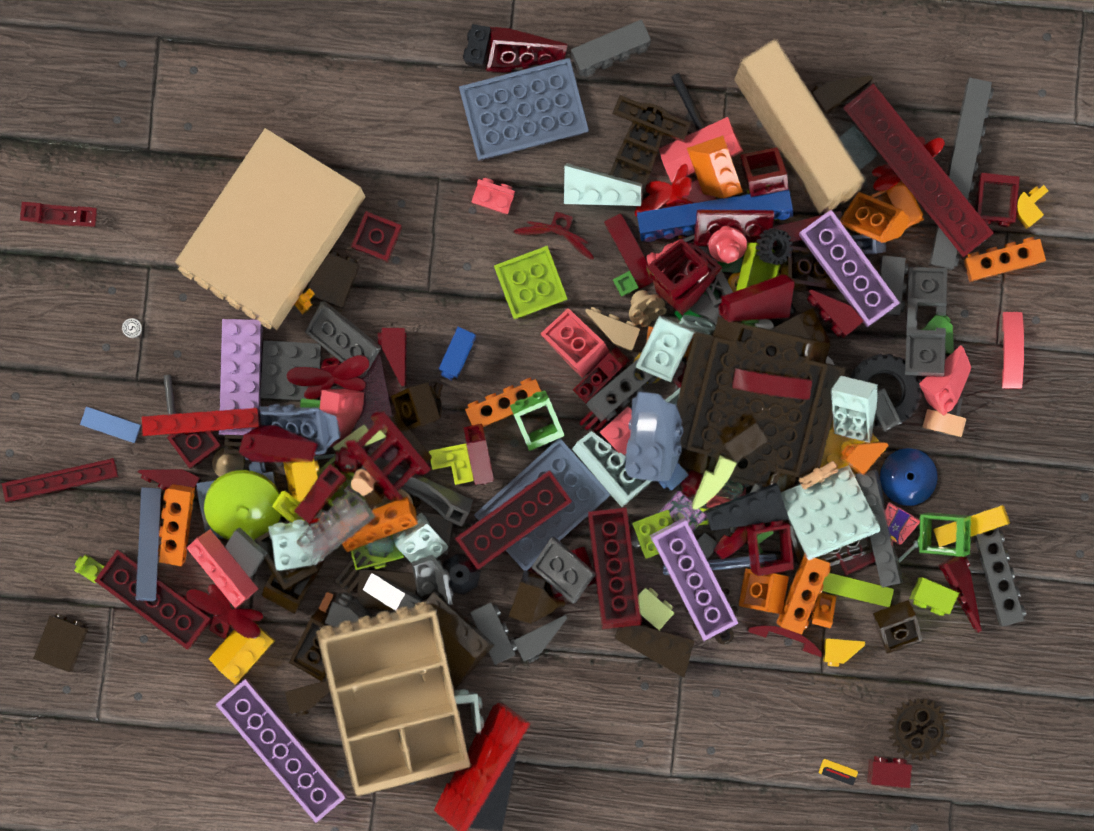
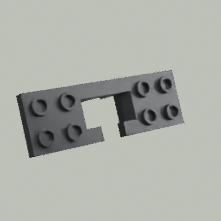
[905,267,947,376]

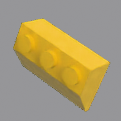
[283,459,319,502]
[209,622,276,685]

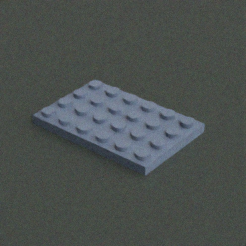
[459,58,589,161]
[474,438,611,571]

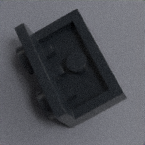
[463,24,491,67]

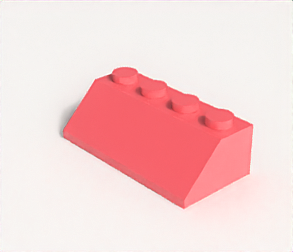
[659,117,744,183]
[187,529,258,609]

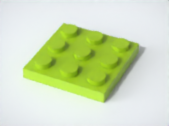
[494,246,568,320]

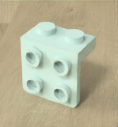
[392,513,448,562]
[269,520,314,570]
[454,689,484,733]

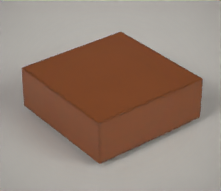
[319,592,335,612]

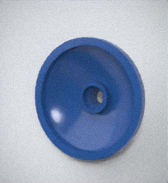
[880,448,937,506]

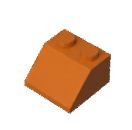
[840,441,889,475]
[738,568,789,614]

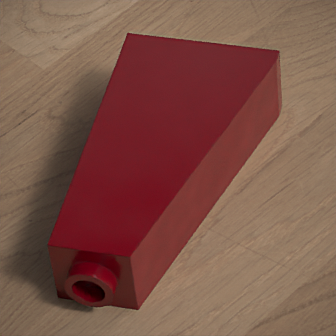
[719,274,795,322]

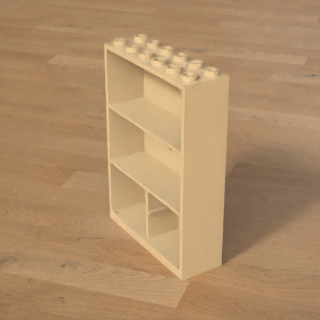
[734,40,864,215]
[175,128,366,330]
[316,602,470,796]

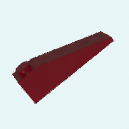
[486,27,568,73]
[239,425,318,462]

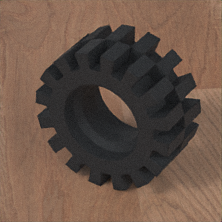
[756,229,793,265]

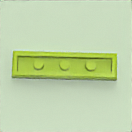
[822,573,894,607]

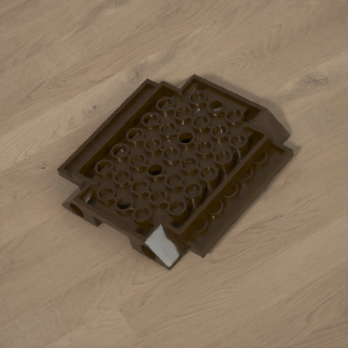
[676,316,846,492]

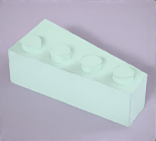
[564,163,643,206]
[572,431,653,507]

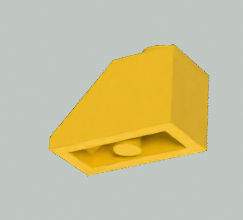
[823,638,865,667]

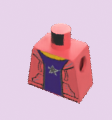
[885,502,920,545]

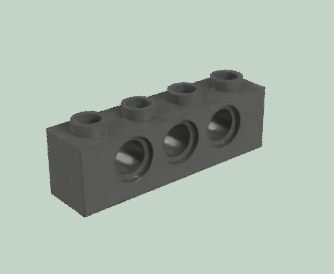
[586,358,658,422]

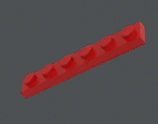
[141,408,259,436]

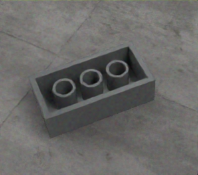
[571,19,651,77]

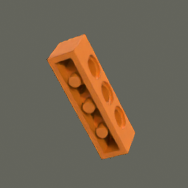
[963,237,1046,282]
[465,377,541,428]
[158,484,195,566]
[337,496,418,552]
[776,552,831,634]

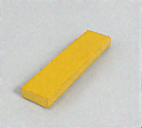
[933,505,1010,547]

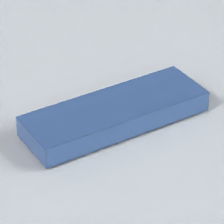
[80,407,141,443]

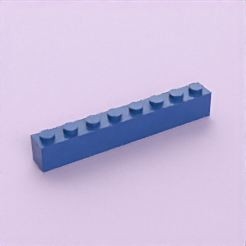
[637,189,793,242]

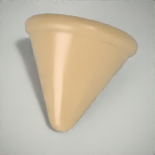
[212,447,245,477]

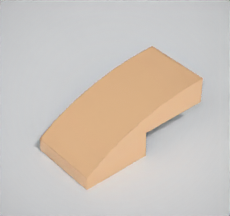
[922,409,966,437]

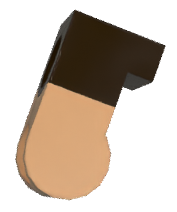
[351,469,385,509]

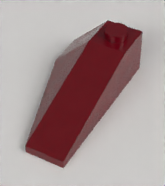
[938,556,982,633]

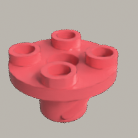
[708,226,747,263]

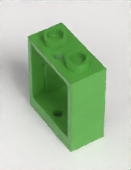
[510,390,565,451]
[917,512,971,556]

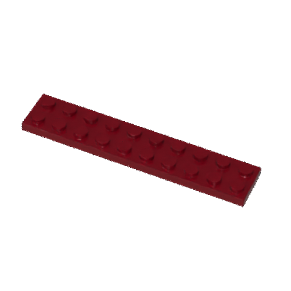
[843,84,994,257]

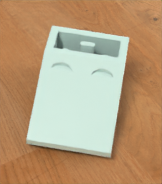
[832,376,877,443]

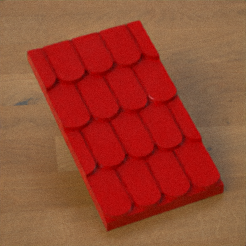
[434,703,530,831]

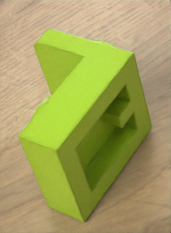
[74,555,105,584]

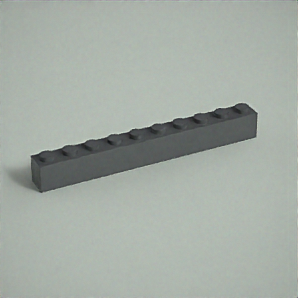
[929,77,994,270]

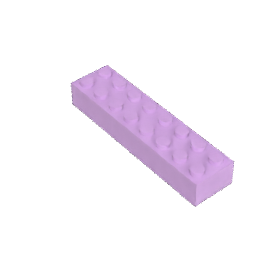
[216,679,347,823]

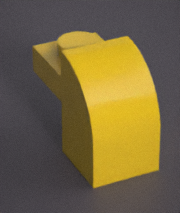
[1016,185,1048,229]

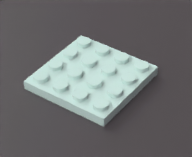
[781,465,880,560]

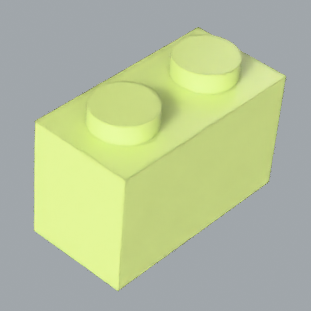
[638,587,674,630]

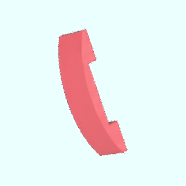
[1002,312,1024,389]

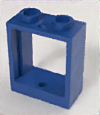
[439,327,476,380]

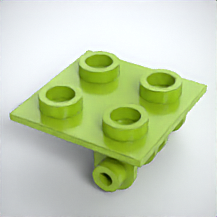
[632,510,673,559]

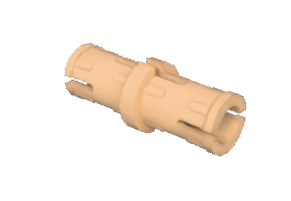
[799,461,838,490]

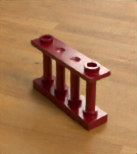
[344,411,431,501]

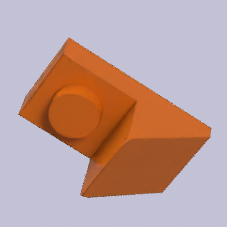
[811,592,837,628]

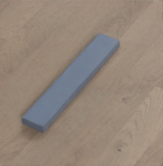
[136,487,161,601]

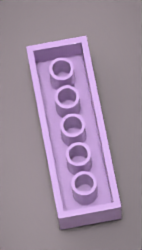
[799,210,900,327]
[219,319,263,436]
[650,518,738,641]

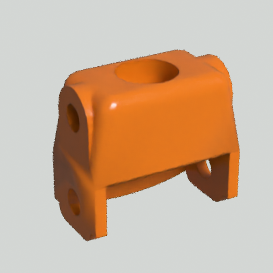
[870,181,924,229]

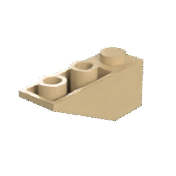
[585,307,640,352]

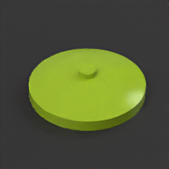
[204,470,281,540]

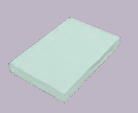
[636,315,695,382]

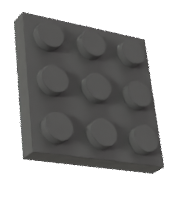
[260,341,321,400]

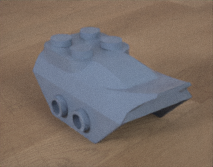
[625,391,683,481]
[259,404,340,455]

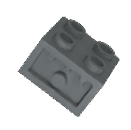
[411,555,453,605]

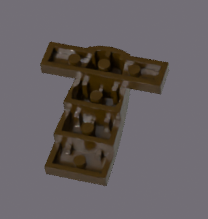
[609,95,691,192]

